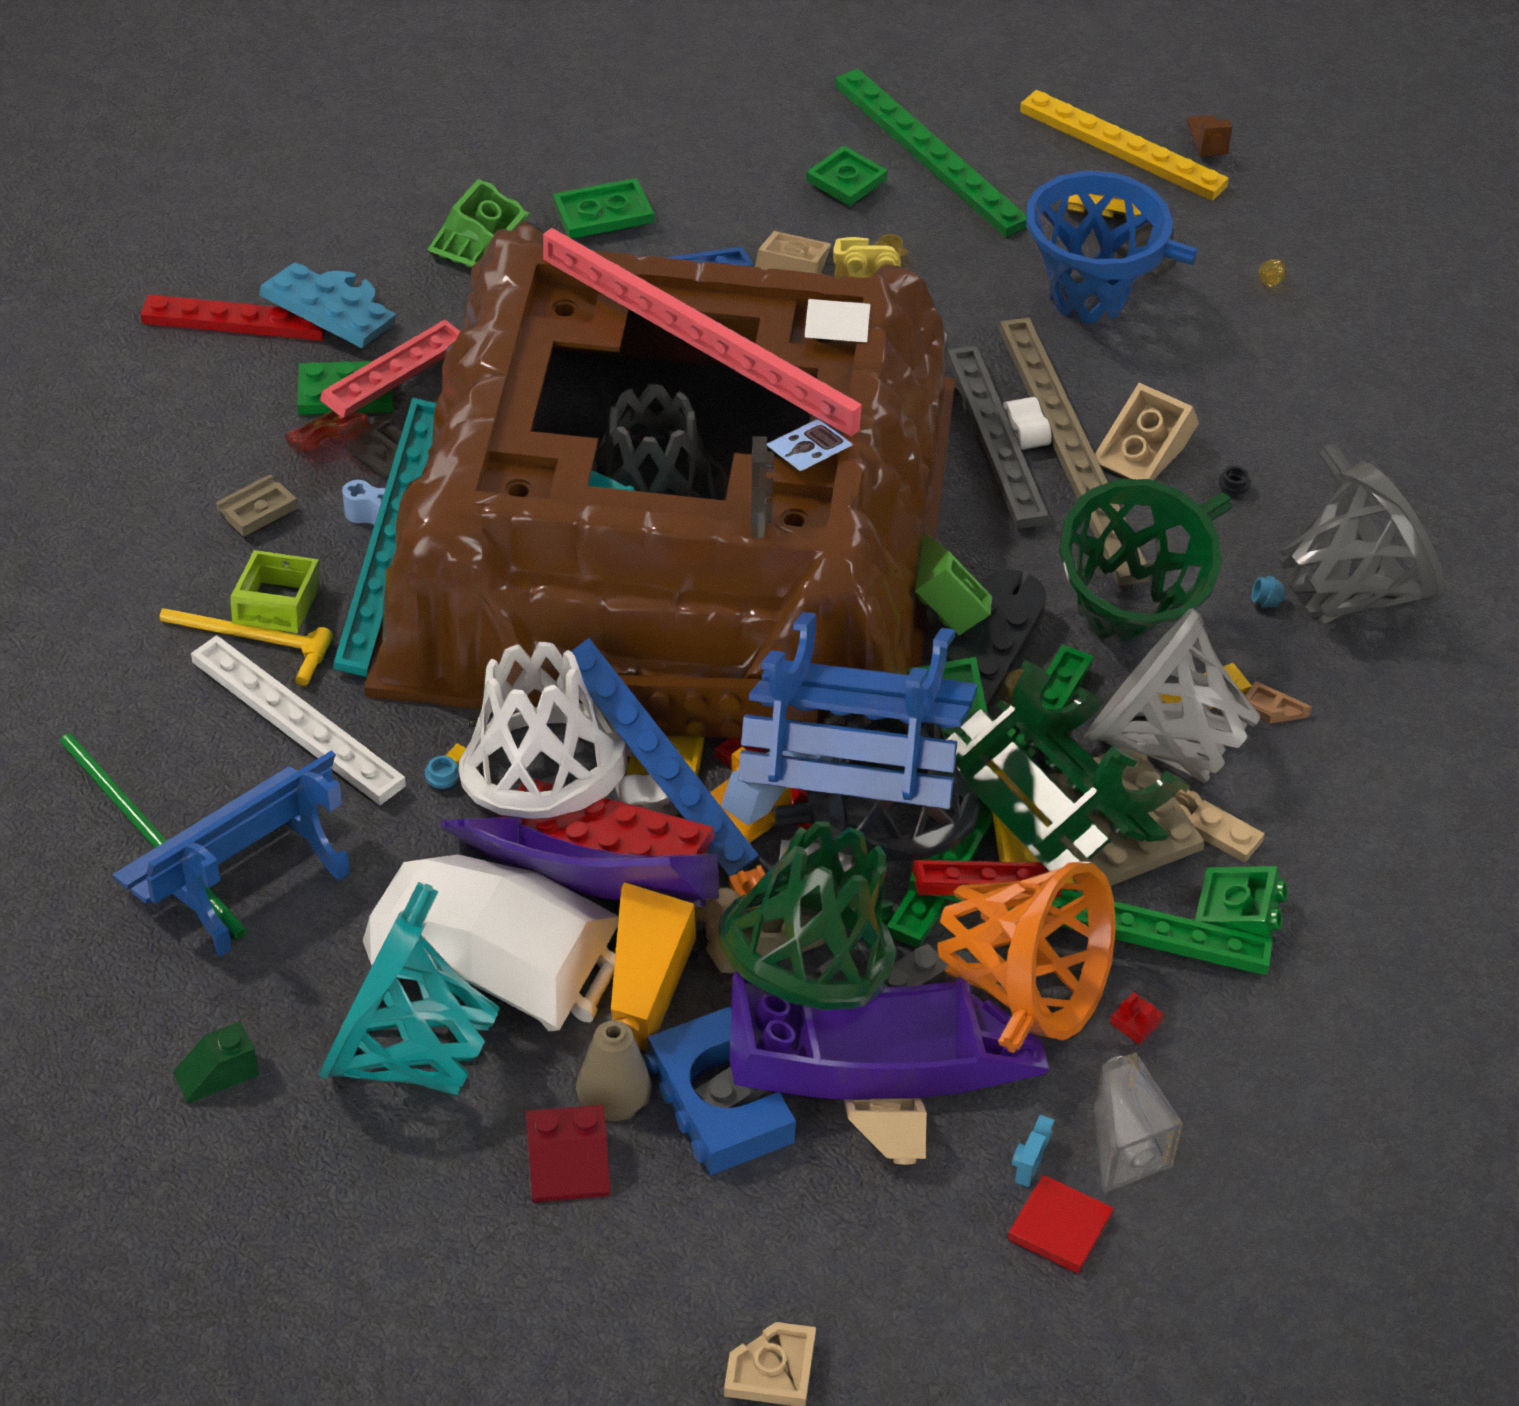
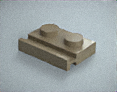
[216,474,298,537]

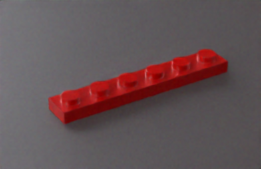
[140,295,326,341]

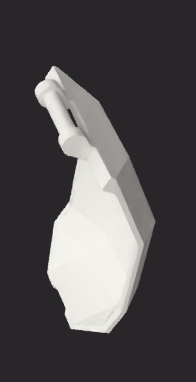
[363,855,619,1031]

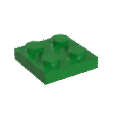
[806,146,888,206]

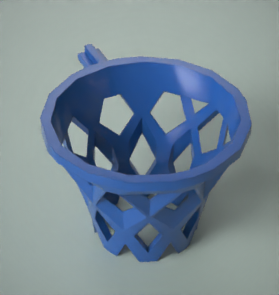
[1026,171,1199,323]

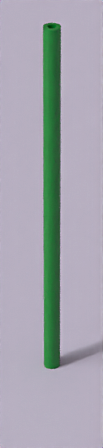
[60,733,247,939]

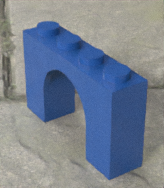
[644,1007,796,1175]

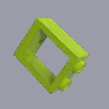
[230,550,320,633]

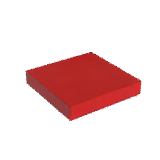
[1008,1174,1114,1274]

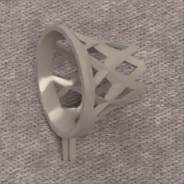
[1085,608,1260,783]

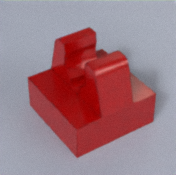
[1110,992,1164,1044]

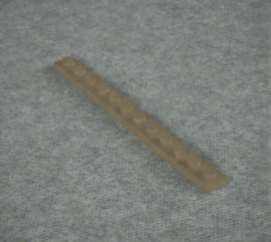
[999,317,1150,586]

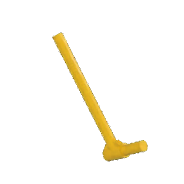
[160,608,333,687]

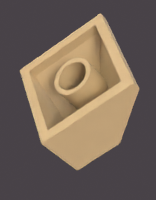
[844,1098,927,1165]

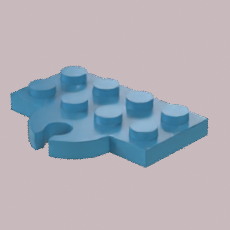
[259,262,396,348]

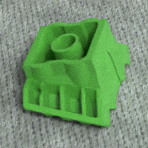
[427,178,532,268]

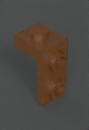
[1187,115,1233,156]

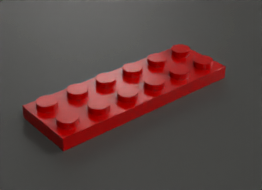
[498,778,715,856]

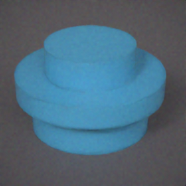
[425,756,460,789]

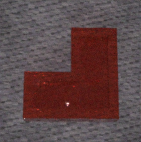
[284,410,370,451]

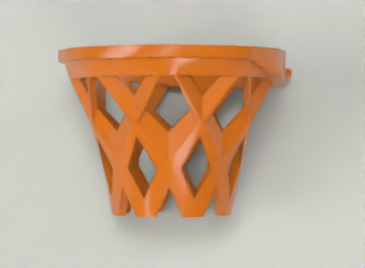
[937,861,1116,1053]

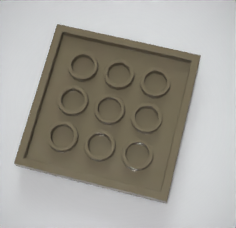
[1040,741,1204,894]

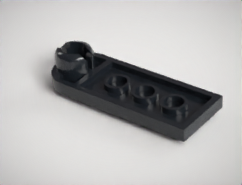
[946,569,1046,711]

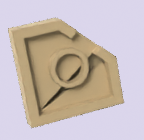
[724,1322,816,1406]

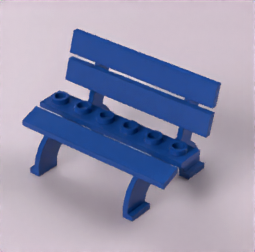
[738,612,977,809]
[112,750,350,957]

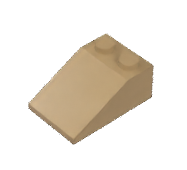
[755,231,831,274]
[1095,383,1199,480]

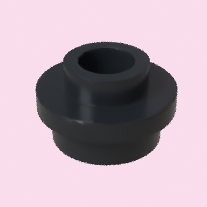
[1218,466,1251,495]

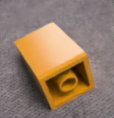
[611,882,696,1052]

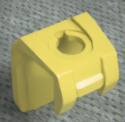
[833,237,901,278]

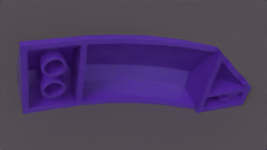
[441,817,719,907]
[729,971,1049,1100]

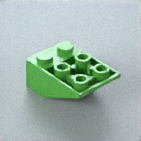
[915,534,992,635]

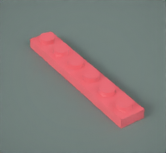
[320,319,460,418]

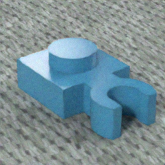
[1012,1115,1055,1188]

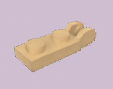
[1175,789,1265,863]

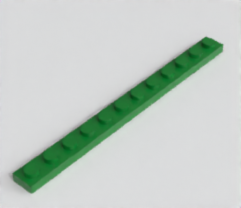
[887,644,1094,949]

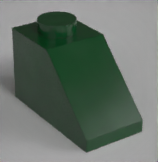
[173,1021,259,1104]

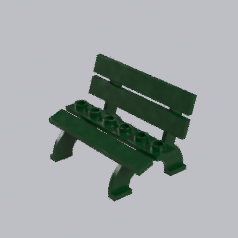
[946,660,1190,871]

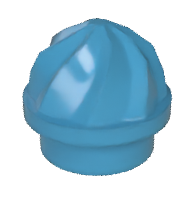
[1251,576,1285,608]

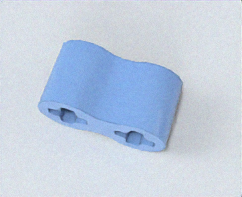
[342,480,385,525]

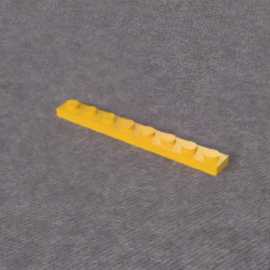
[1020,90,1229,201]

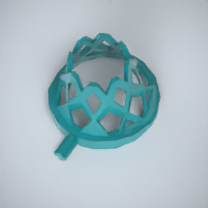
[318,882,500,1096]

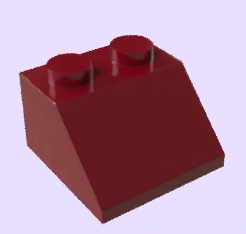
[526,1105,610,1203]

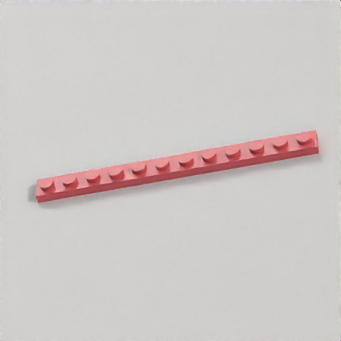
[543,228,862,437]

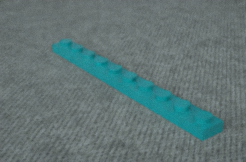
[333,398,436,677]

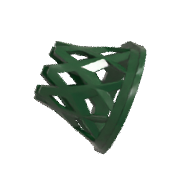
[1059,479,1233,642]
[719,821,896,1010]

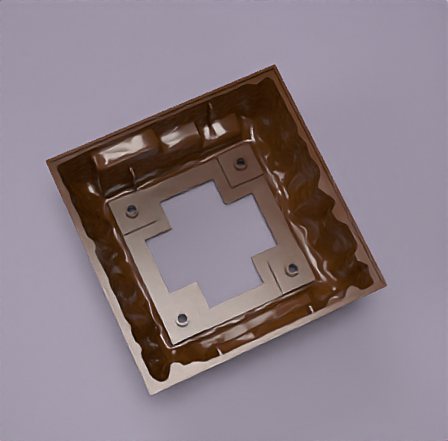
[364,221,956,729]

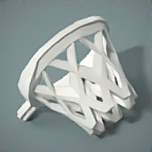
[459,642,635,819]

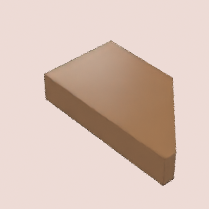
[1245,681,1312,724]

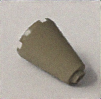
[576,1021,652,1122]

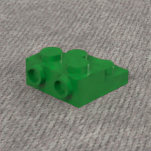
[1195,866,1288,939]

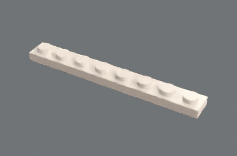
[191,635,406,805]

